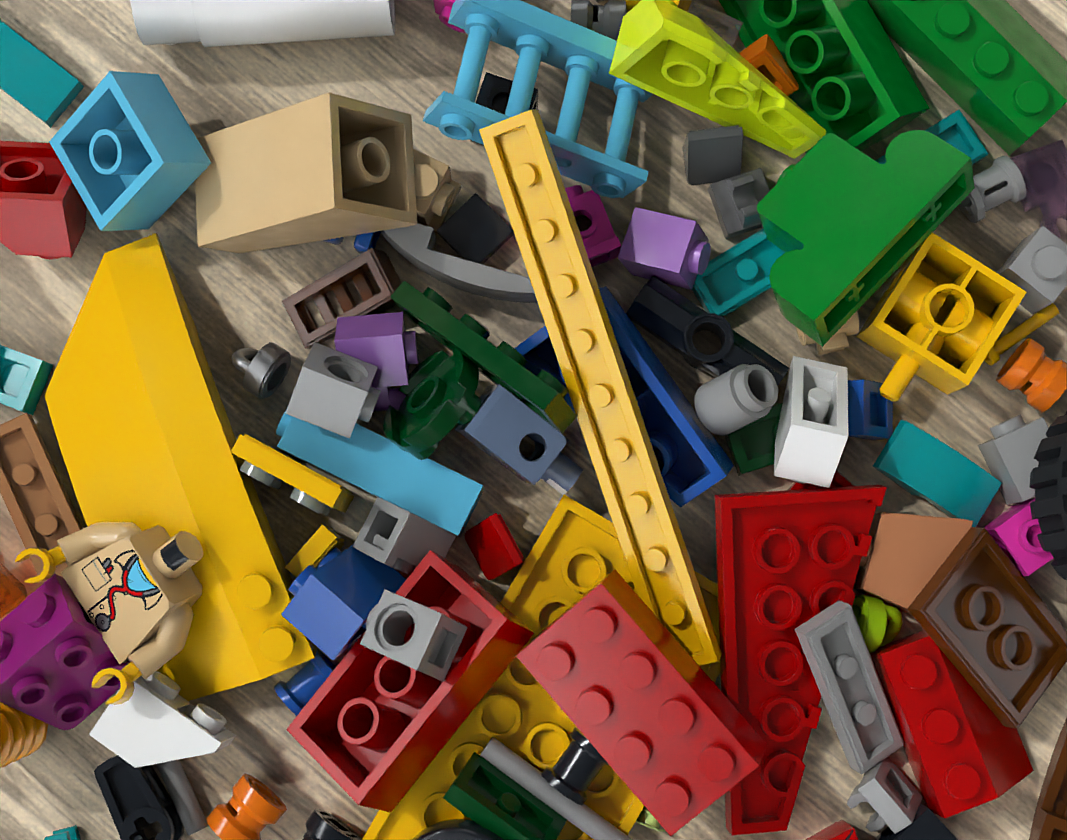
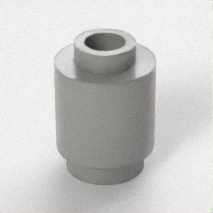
[694,364,778,436]

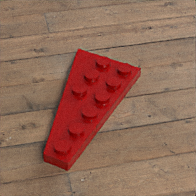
[715,485,887,836]

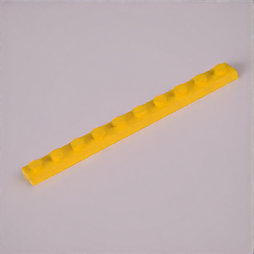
[479,109,722,666]

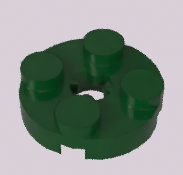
[383,349,481,460]

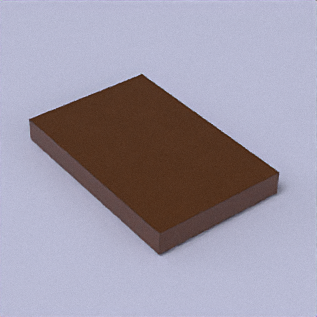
[908,527,1067,729]

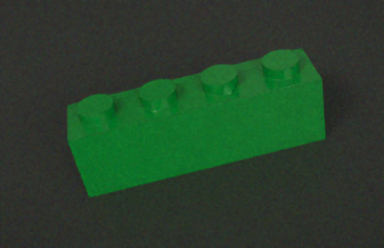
[719,0,930,154]
[867,0,1067,156]

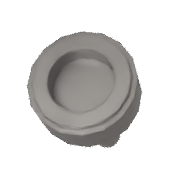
[231,342,291,399]

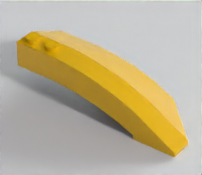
[44,233,318,701]

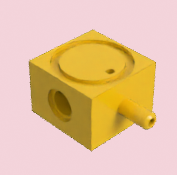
[856,232,1027,402]

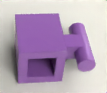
[334,312,419,412]

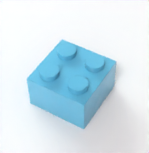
[49,71,211,231]

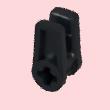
[94,755,184,840]

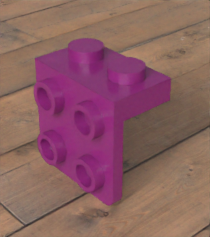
[0,574,130,730]

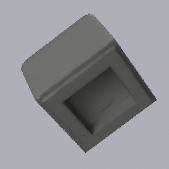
[682,125,743,185]

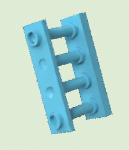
[423,0,653,198]

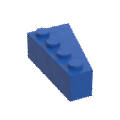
[514,286,734,508]

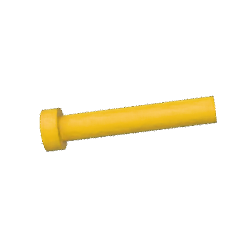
[984,303,1059,366]

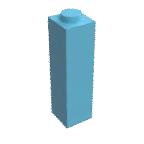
[276,409,485,538]

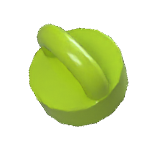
[852,595,903,653]

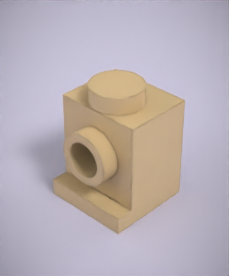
[413,149,462,234]

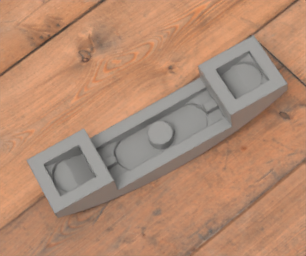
[380,224,538,303]

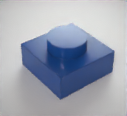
[848,379,893,440]

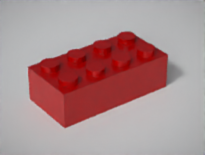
[286,550,534,813]
[516,569,767,836]

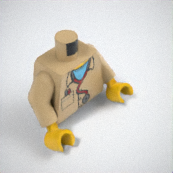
[15,522,203,705]

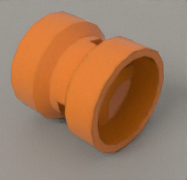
[996,337,1067,413]
[206,773,287,840]

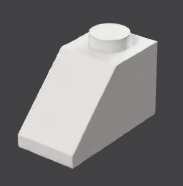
[774,356,848,488]

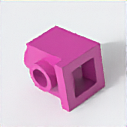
[565,185,621,267]

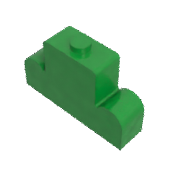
[757,130,975,347]

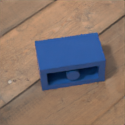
[281,544,406,660]

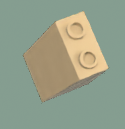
[195,92,417,253]

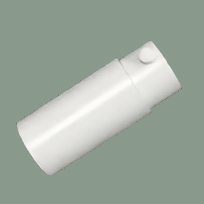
[130,0,395,47]

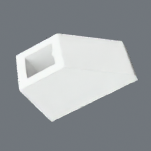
[89,671,236,768]

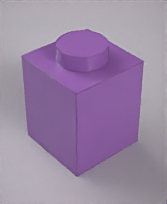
[618,207,711,290]

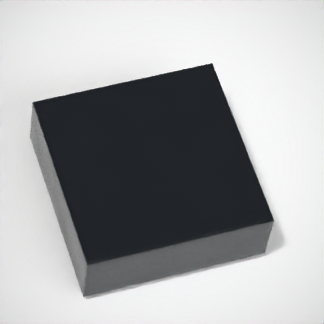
[437,193,514,264]

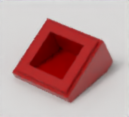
[464,513,524,580]

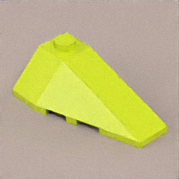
[609,0,826,159]

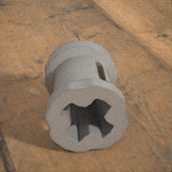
[958,155,1027,223]

